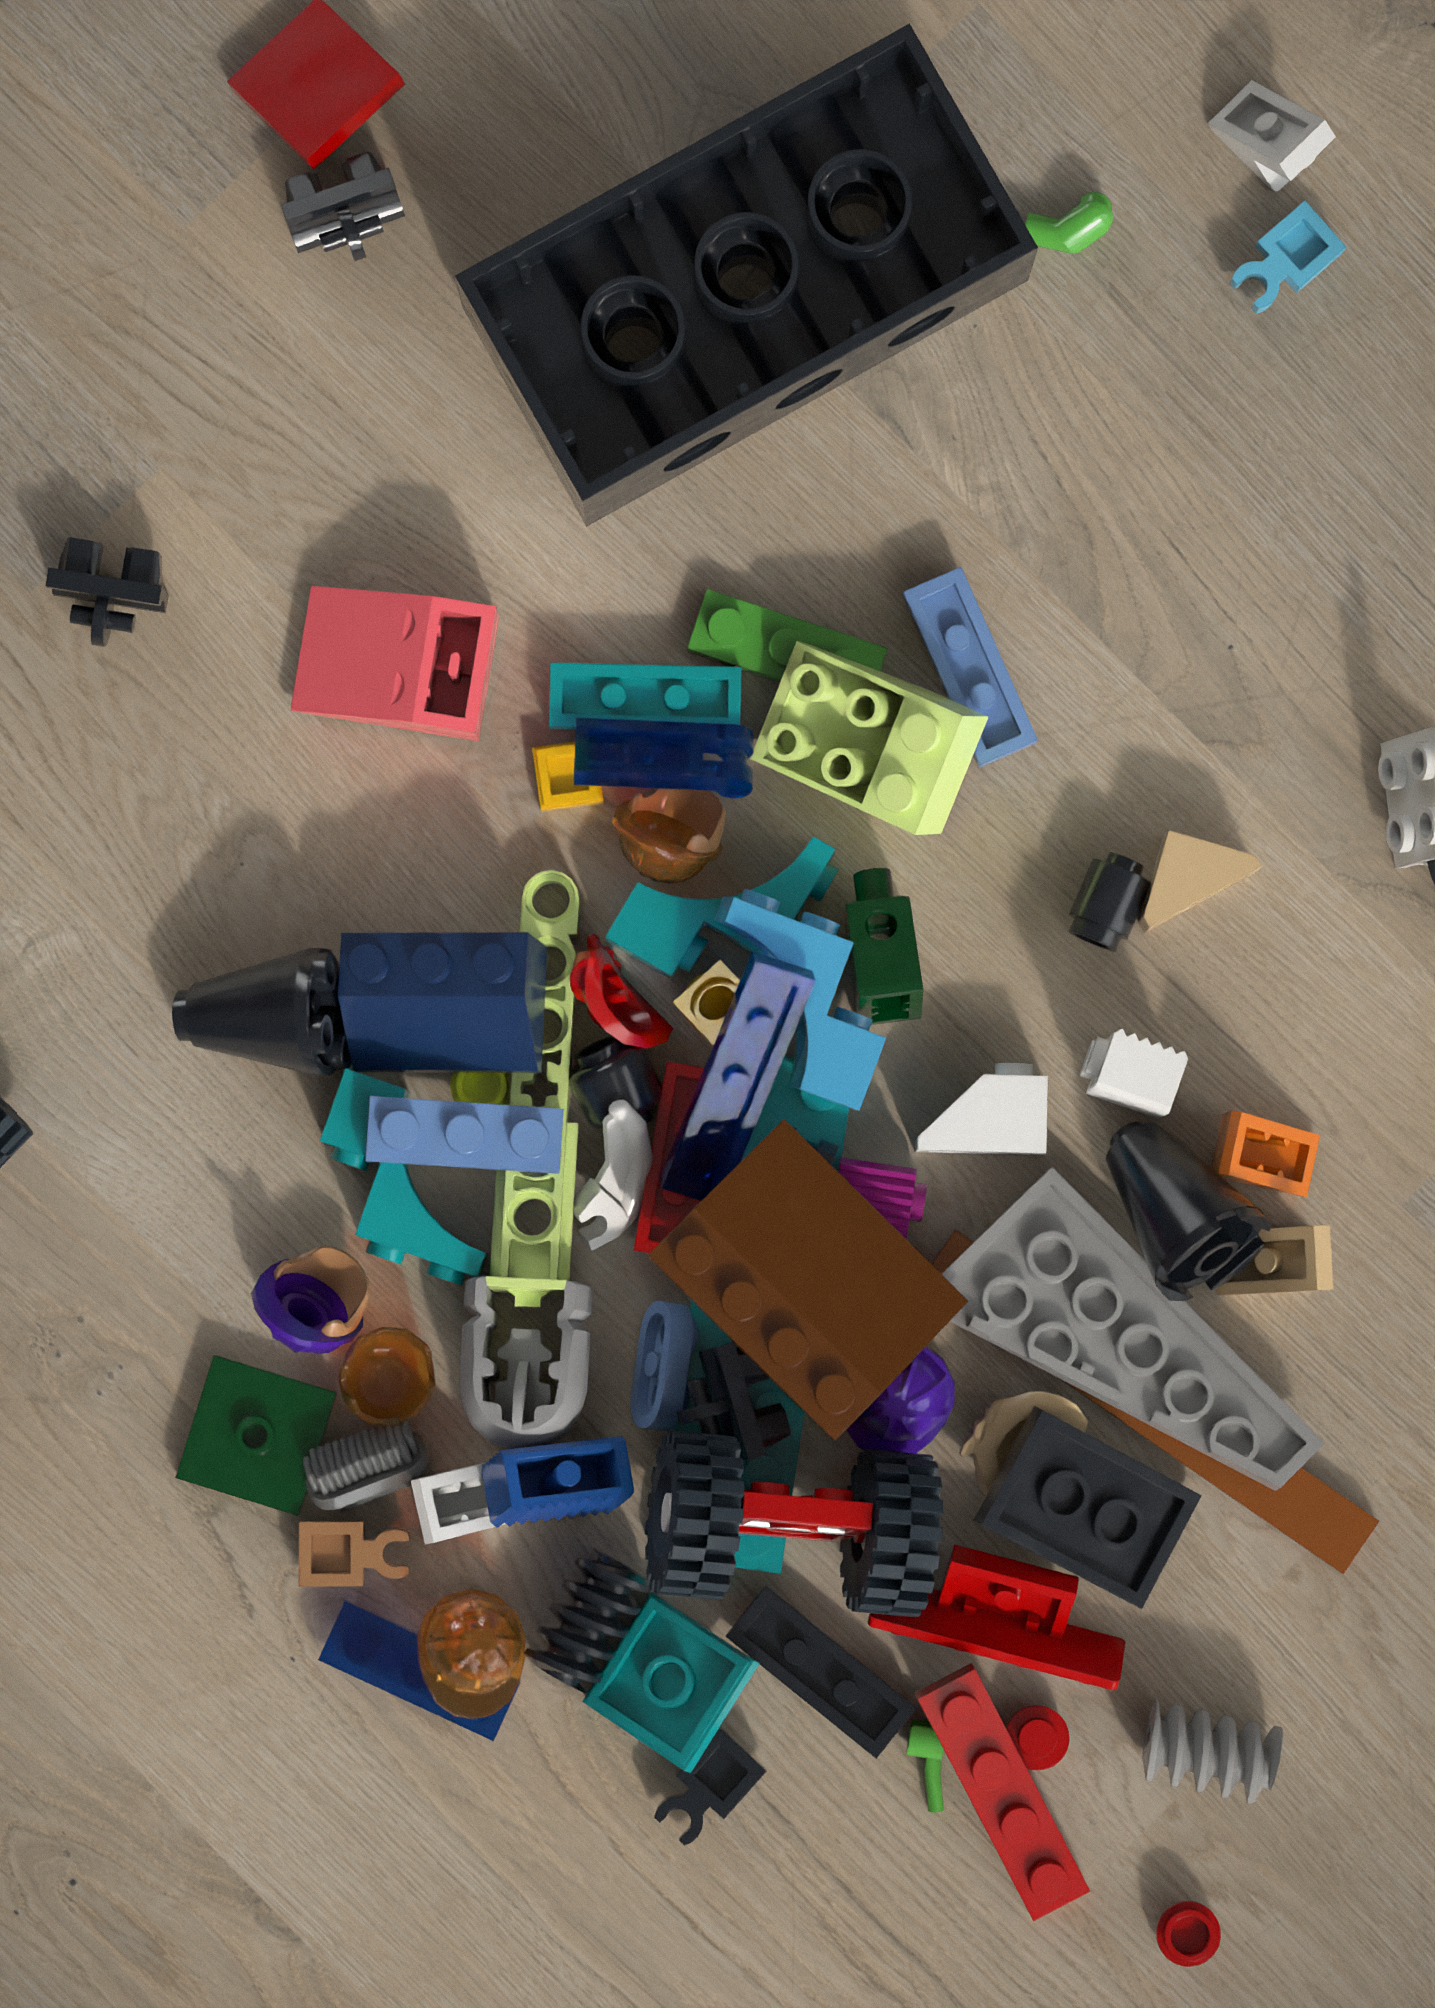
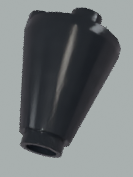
[172,948,352,1075]

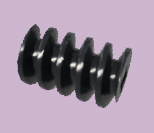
[524,1548,651,1694]

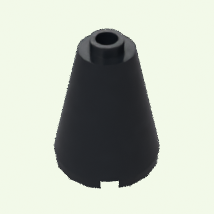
[1106,1121,1271,1301]

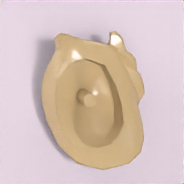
[959,1392,1088,1496]

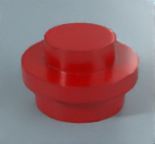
[1006,1705,1070,1771]
[1156,1901,1221,1967]

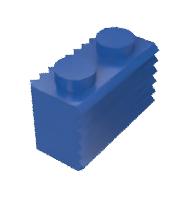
[482,1436,634,1528]

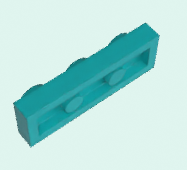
[549,663,741,733]

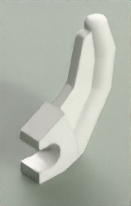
[573,1099,653,1251]

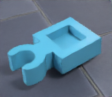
[1230,201,1347,314]

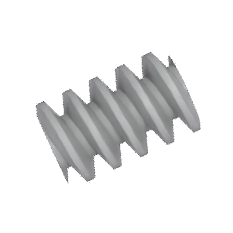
[1142,1699,1283,1805]

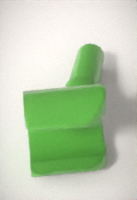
[906,1719,944,1813]

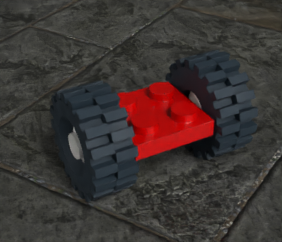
[645,1430,943,1617]

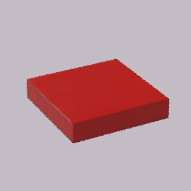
[227,0,405,170]

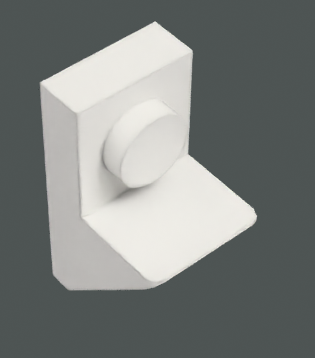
[1208,80,1335,191]

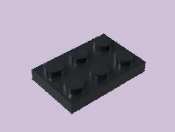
[974,1406,1202,1609]

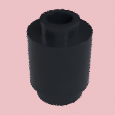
[1068,852,1151,952]

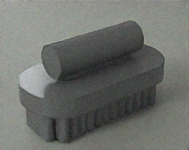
[302,1416,429,1512]

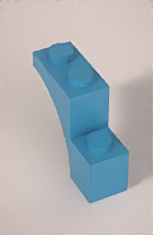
[714,889,886,1111]

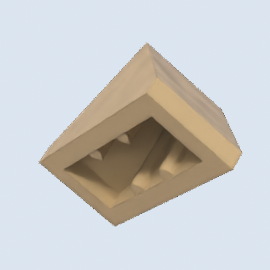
[1138,830,1262,933]

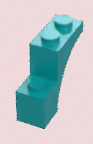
[605,836,839,980]
[320,1068,488,1286]

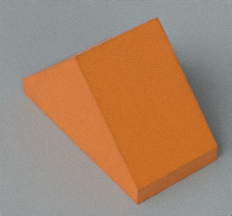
[1211,1110,1320,1197]

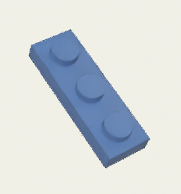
[902,567,1038,769]
[365,1096,564,1174]

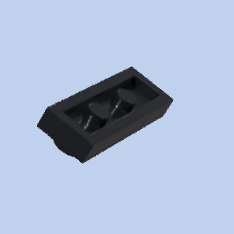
[725,1585,917,1759]

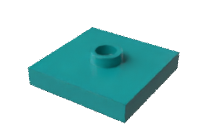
[582,1593,760,1773]

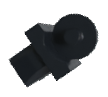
[281,151,405,261]
[45,537,169,647]
[676,1342,791,1461]

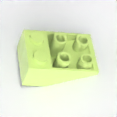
[750,641,989,835]

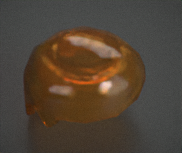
[338,1327,436,1426]

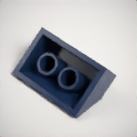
[338,932,547,1073]

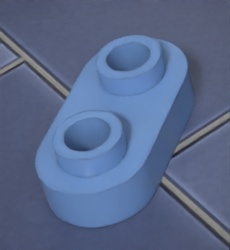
[630,1300,698,1431]

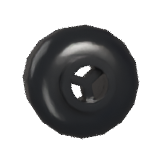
[569,1035,662,1129]

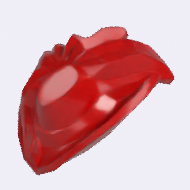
[570,933,673,1048]

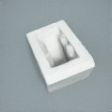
[411,1462,506,1545]

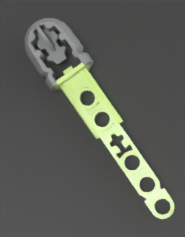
[459,870,593,1449]

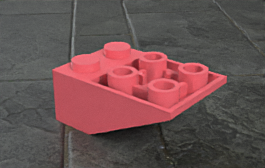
[290,586,499,742]

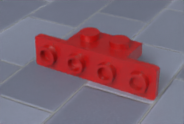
[867,1544,1126,1690]

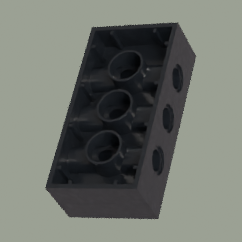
[455,23,1038,527]

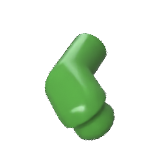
[1025,192,1113,254]

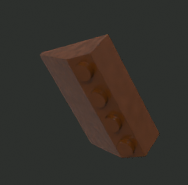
[647,1119,968,1441]

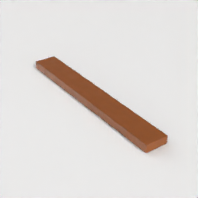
[931,1229,1379,1574]

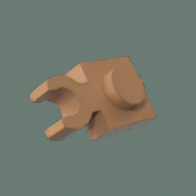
[298,1521,410,1587]

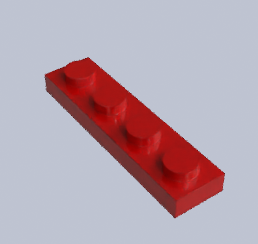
[915,1663,1091,1922]

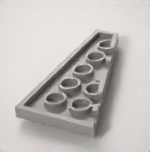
[942,1167,1325,1491]

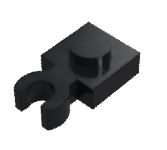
[654,1727,767,1846]

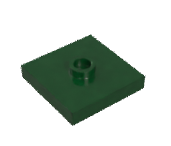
[175,1355,338,1516]

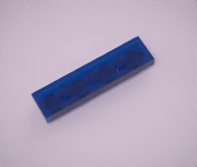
[659,951,816,1201]

